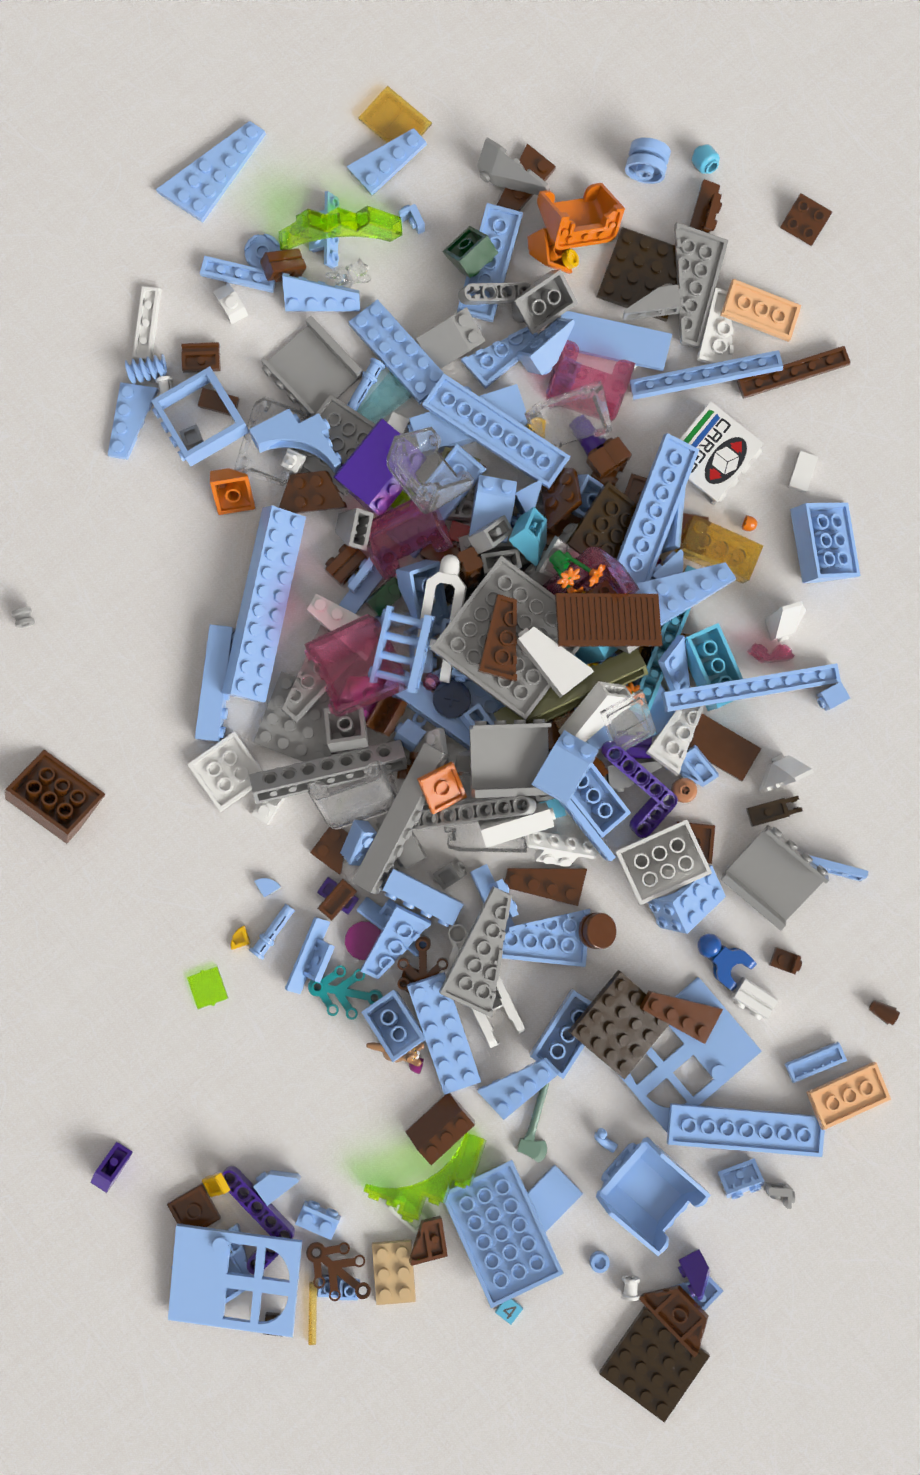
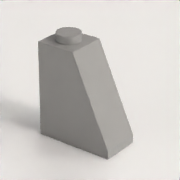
[335,508,374,551]

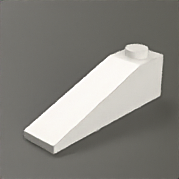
[765,601,806,643]
[759,754,814,793]

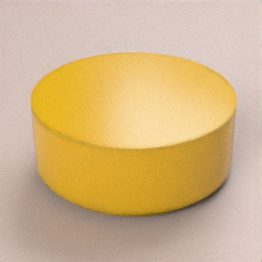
[562,249,579,269]

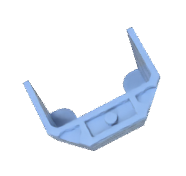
[596,1137,711,1256]

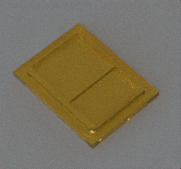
[358,86,432,143]

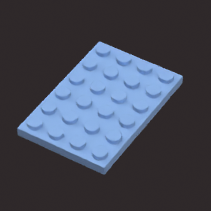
[441,1160,564,1308]

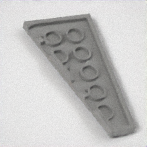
[674,222,728,349]
[282,625,359,723]
[439,886,512,1018]

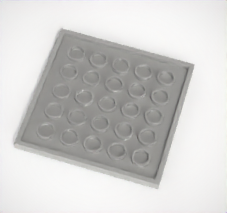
[430,556,580,720]

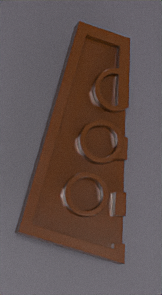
[478,594,517,682]

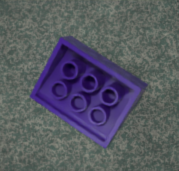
[334,418,427,518]

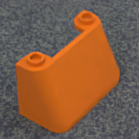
[537,183,625,250]

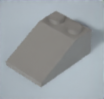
[513,269,578,334]
[416,307,486,369]

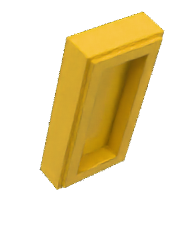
[202,1172,230,1197]

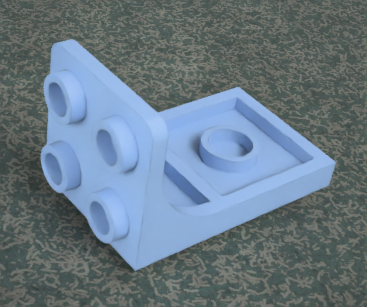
[648,865,726,934]

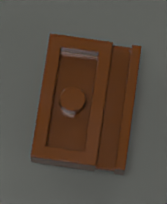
[181,342,221,373]

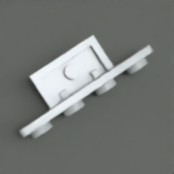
[525,831,597,867]

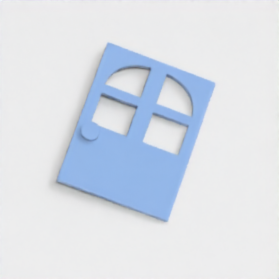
[619,977,762,1132]
[168,1224,302,1337]

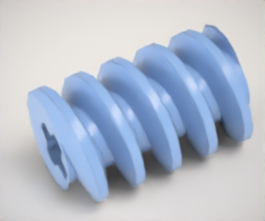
[125,354,167,384]

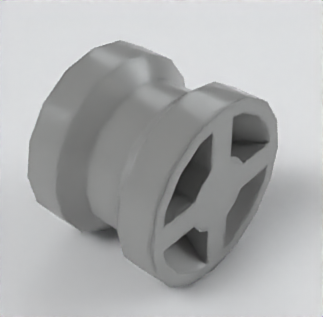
[12,607,35,628]

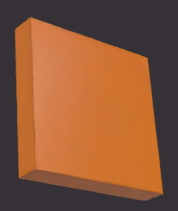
[417,762,467,814]

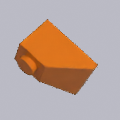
[527,228,572,274]
[210,468,256,515]

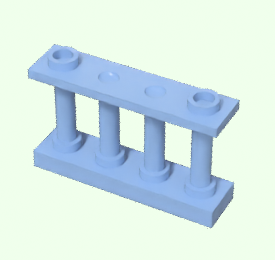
[368,605,436,693]

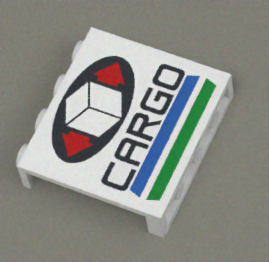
[680,402,764,506]

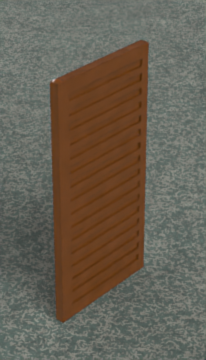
[555,593,662,647]

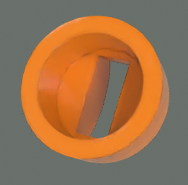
[742,515,757,532]

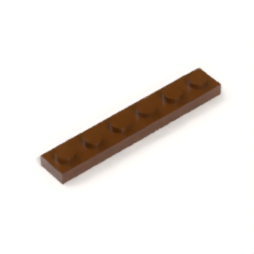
[737,346,851,399]

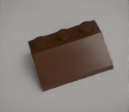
[405,1093,475,1166]

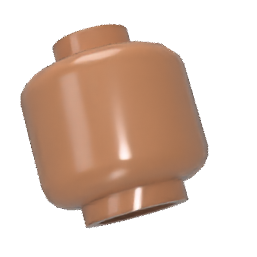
[671,778,697,803]

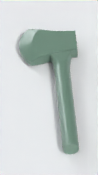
[517,1083,549,1163]

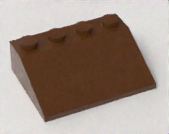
[5,750,105,844]

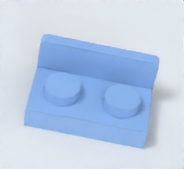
[718,1158,764,1199]
[295,1200,341,1240]

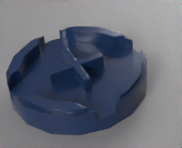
[433,680,471,718]

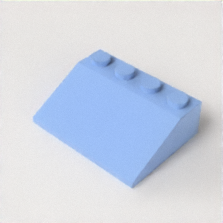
[790,503,861,583]

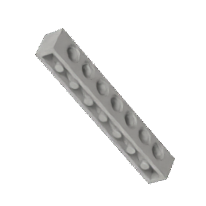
[249,740,407,804]

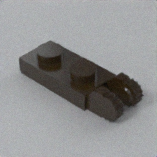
[746,796,803,827]

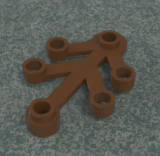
[397,935,448,995]
[306,1242,371,1301]

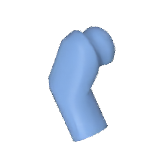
[594,1128,618,1153]

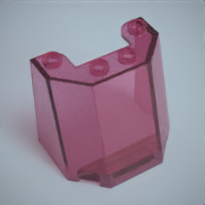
[304,614,408,717]

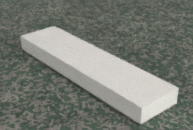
[132,286,161,362]

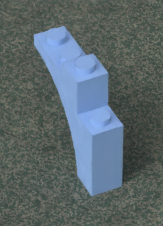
[249,409,343,474]

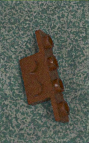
[689,179,722,233]

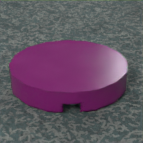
[345,921,381,960]

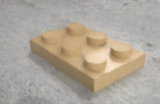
[372,1239,416,1305]

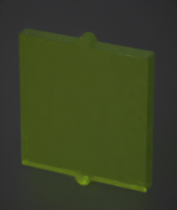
[187,966,228,1009]

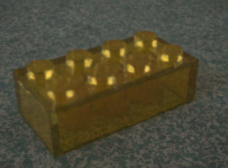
[675,515,764,584]

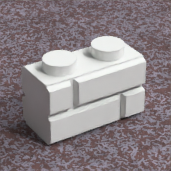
[730,977,779,1020]

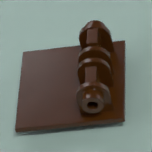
[780,193,832,246]

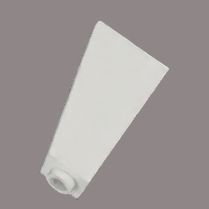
[517,627,594,698]
[559,681,634,742]
[478,802,556,848]

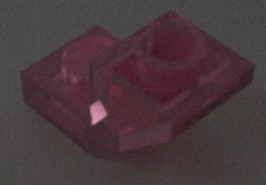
[747,643,795,663]

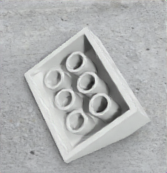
[615,820,712,905]

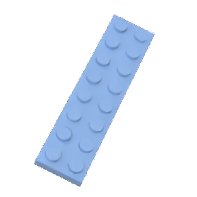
[422,373,571,489]
[611,433,699,585]
[667,1103,825,1157]

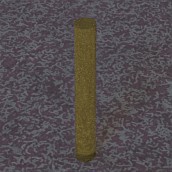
[308,1282,317,1345]

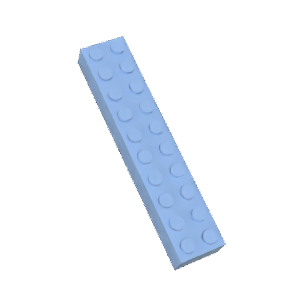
[222,506,306,702]

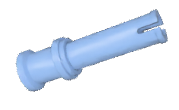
[347,358,386,411]
[249,903,295,960]

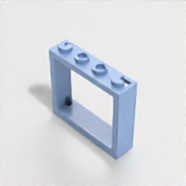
[151,367,250,466]

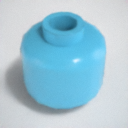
[692,144,720,174]

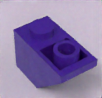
[678,1249,710,1301]

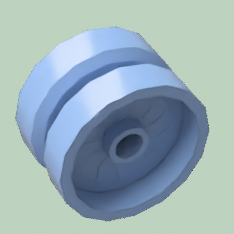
[625,138,671,184]

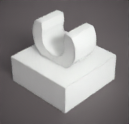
[281,448,307,474]

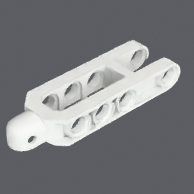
[411,555,467,683]
[448,924,526,1048]

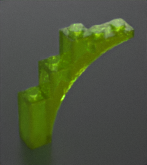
[279,206,403,250]
[363,1133,487,1223]

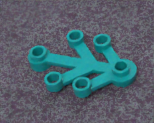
[308,965,383,1020]

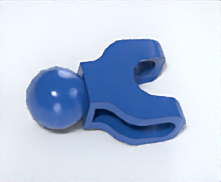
[697,934,757,991]

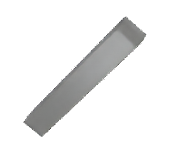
[412,796,536,830]

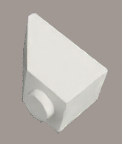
[213,283,248,324]

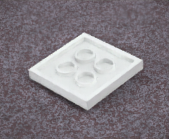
[187,731,263,812]

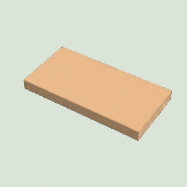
[720,279,801,342]
[806,1062,891,1130]

